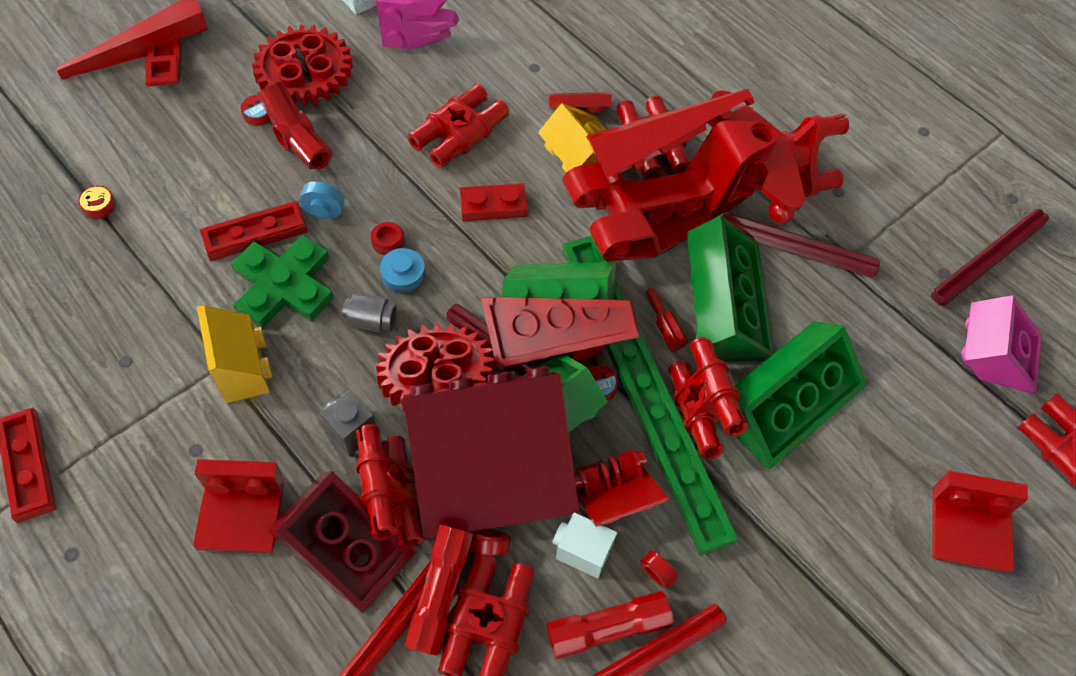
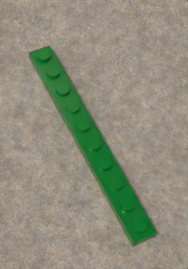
[562,236,738,556]

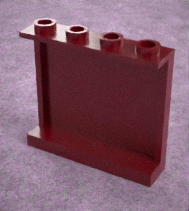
[403,366,580,539]

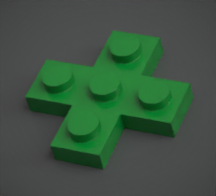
[231,235,334,329]

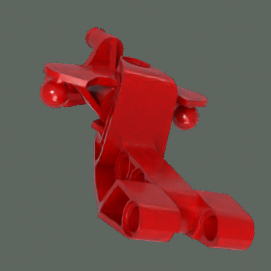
[562,90,849,262]

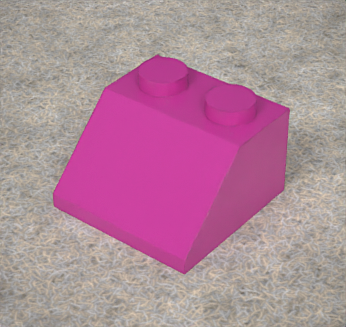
[962,295,1042,393]

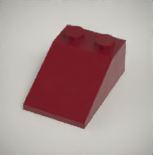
[267,471,415,613]

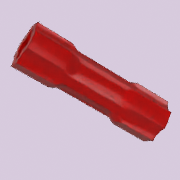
[404,524,473,656]
[546,591,673,660]

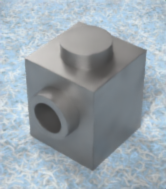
[320,390,376,457]

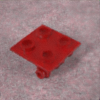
[574,449,669,527]

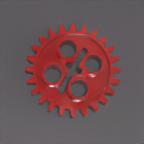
[252,24,353,108]
[375,324,495,412]

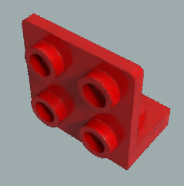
[193,459,285,553]
[932,471,1028,573]

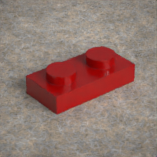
[547,92,612,113]
[460,183,527,221]

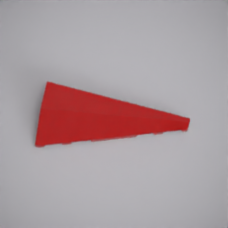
[56,0,208,80]
[586,89,755,184]

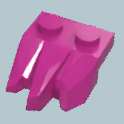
[376,0,459,50]

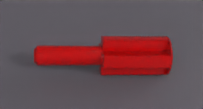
[645,288,689,351]

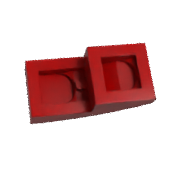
[145,38,182,87]

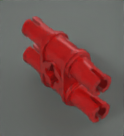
[407,83,509,168]
[616,96,691,180]
[668,337,748,459]
[1016,393,1076,487]
[355,424,424,549]
[437,553,535,676]

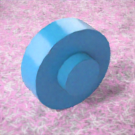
[299,182,345,219]
[380,248,425,293]

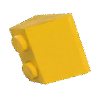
[538,103,607,172]
[197,305,273,404]

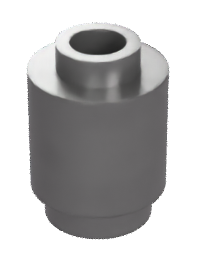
[342,293,397,333]

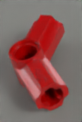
[256,80,333,171]

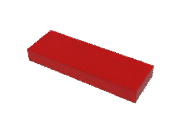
[200,201,308,261]
[0,407,57,523]

